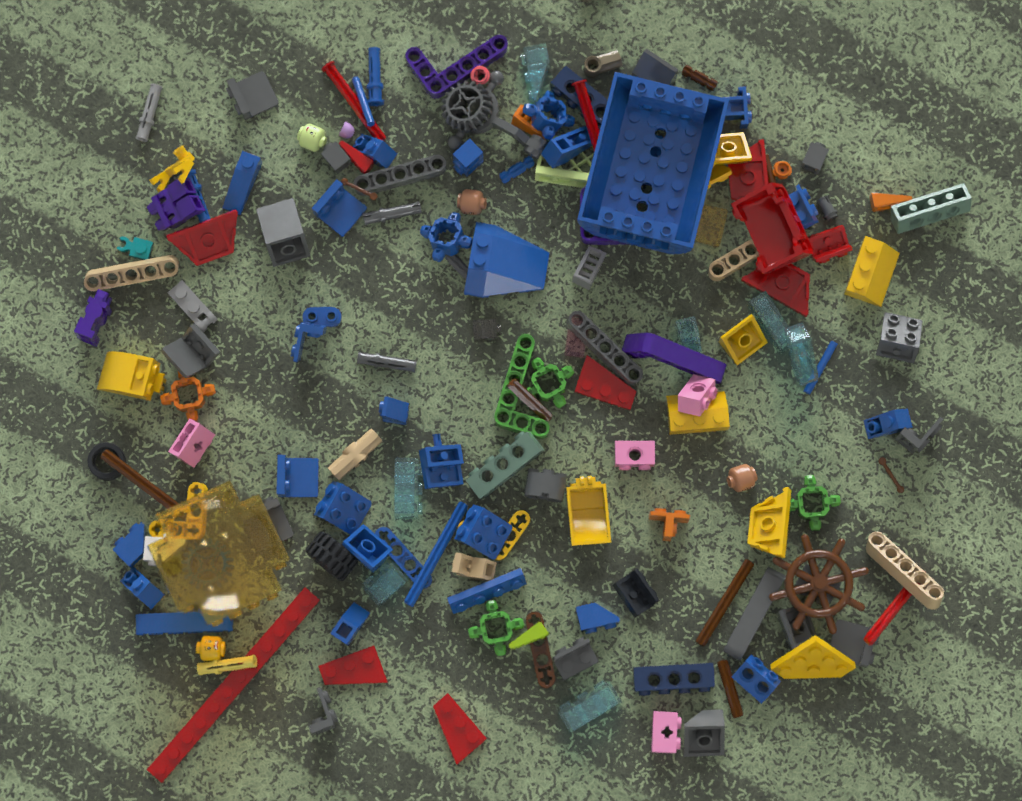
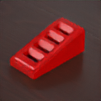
[339,140,374,174]

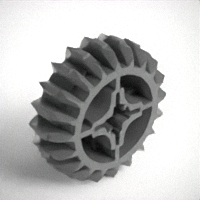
[441,81,493,133]

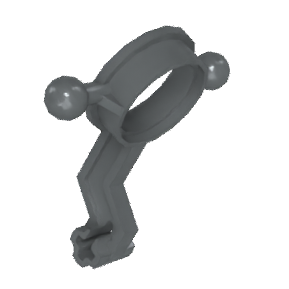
[448,71,548,159]

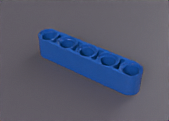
[136,610,233,635]

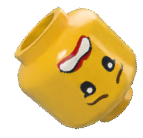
[196,635,226,661]

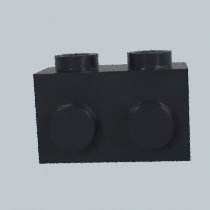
[612,568,659,618]

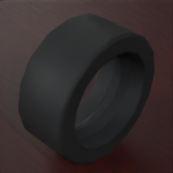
[87,442,126,481]

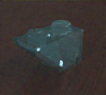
[674,316,702,354]

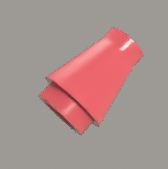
[471,66,490,85]

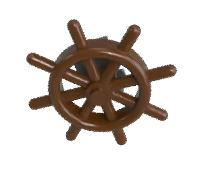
[769,534,869,634]

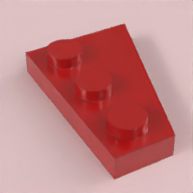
[574,355,636,410]
[318,645,388,685]
[433,693,487,765]

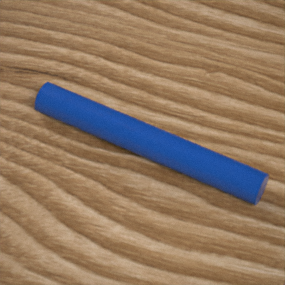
[352,76,375,127]
[803,341,838,395]

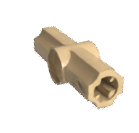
[328,429,383,481]

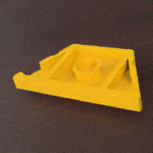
[747,487,792,558]

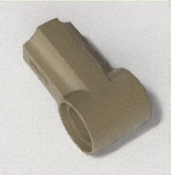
[583,50,623,78]

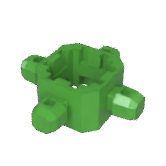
[527,357,574,408]
[790,475,841,531]
[468,600,524,656]

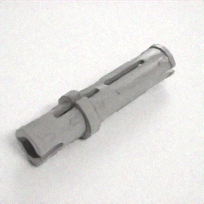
[136,83,163,142]

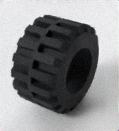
[305,531,359,581]

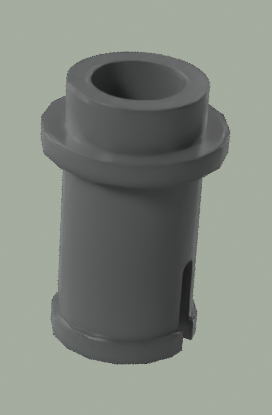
[817,195,838,222]

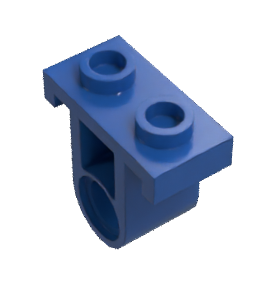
[721,87,752,129]

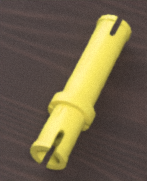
[197,655,257,675]

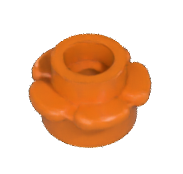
[773,161,792,180]

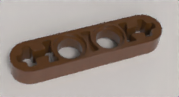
[526,612,555,688]

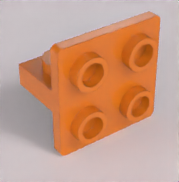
[648,508,690,541]

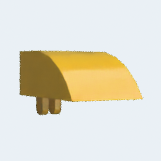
[97,351,167,401]
[566,476,611,546]

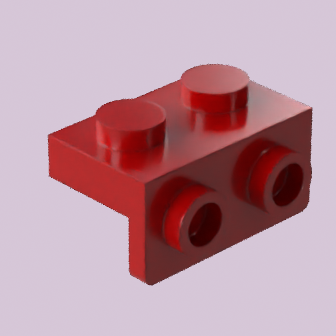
[808,225,853,264]

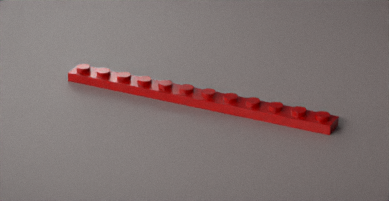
[147,587,320,783]

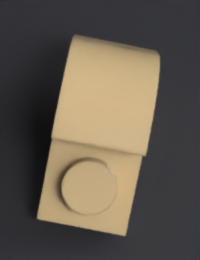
[452,552,497,581]

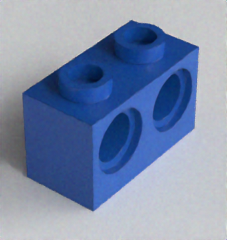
[453,139,484,177]
[732,654,781,704]

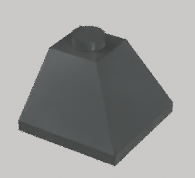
[684,709,725,757]

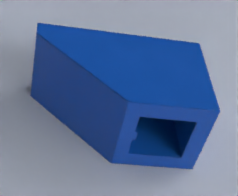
[353,134,397,169]
[379,396,410,425]
[863,409,913,439]
[112,522,146,568]
[120,566,164,609]
[330,602,371,646]
[575,603,620,634]

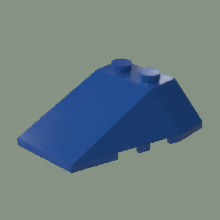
[464,222,549,298]

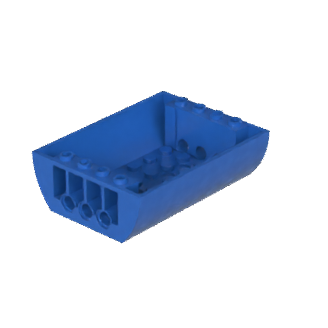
[577,72,729,254]

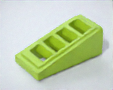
[508,622,550,650]

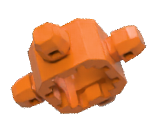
[160,371,216,421]

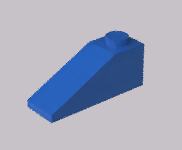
[541,126,592,168]
[223,151,262,215]

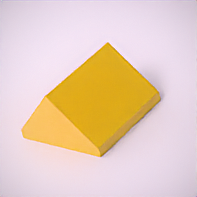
[713,132,752,165]
[719,314,768,365]

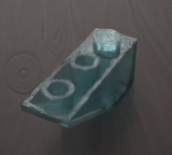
[520,43,550,105]

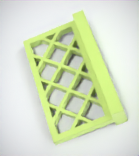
[535,136,594,188]

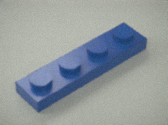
[447,568,527,614]

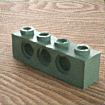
[890,183,972,234]
[466,431,545,499]

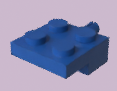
[419,433,464,489]

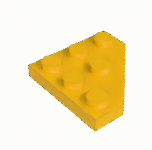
[770,635,856,679]

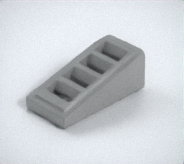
[572,246,607,290]

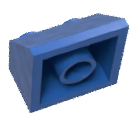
[342,524,393,573]

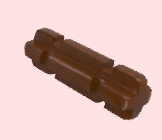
[681,65,718,91]

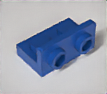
[789,184,819,229]

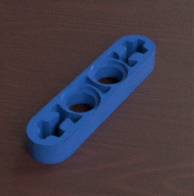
[375,527,432,589]

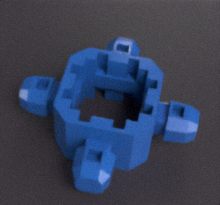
[523,91,575,140]
[420,212,473,262]

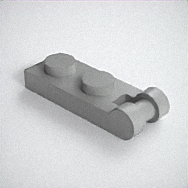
[167,280,218,333]

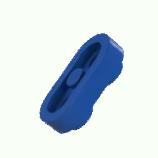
[302,307,342,327]

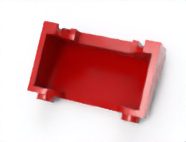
[731,182,814,274]

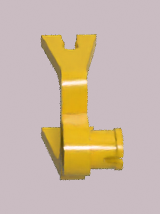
[149,145,195,192]

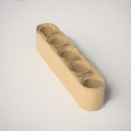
[708,239,759,281]
[84,255,179,291]
[866,532,944,610]

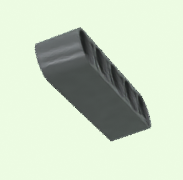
[354,155,446,196]
[566,311,643,386]
[723,566,785,661]

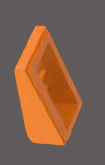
[511,104,546,140]
[869,193,912,212]

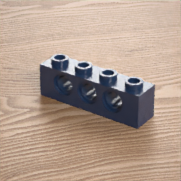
[550,65,608,131]
[633,663,715,696]

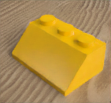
[844,236,900,307]
[666,391,730,435]

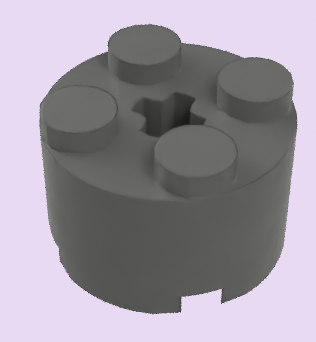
[524,468,567,503]

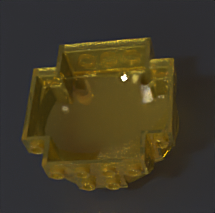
[147,481,290,627]

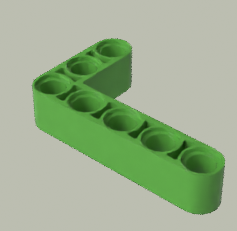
[494,334,550,439]

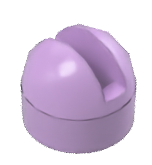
[339,122,354,139]

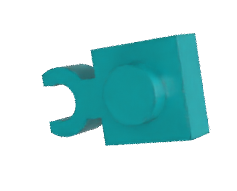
[117,236,154,260]

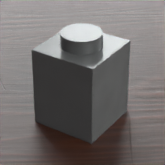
[321,141,352,174]
[800,142,829,175]

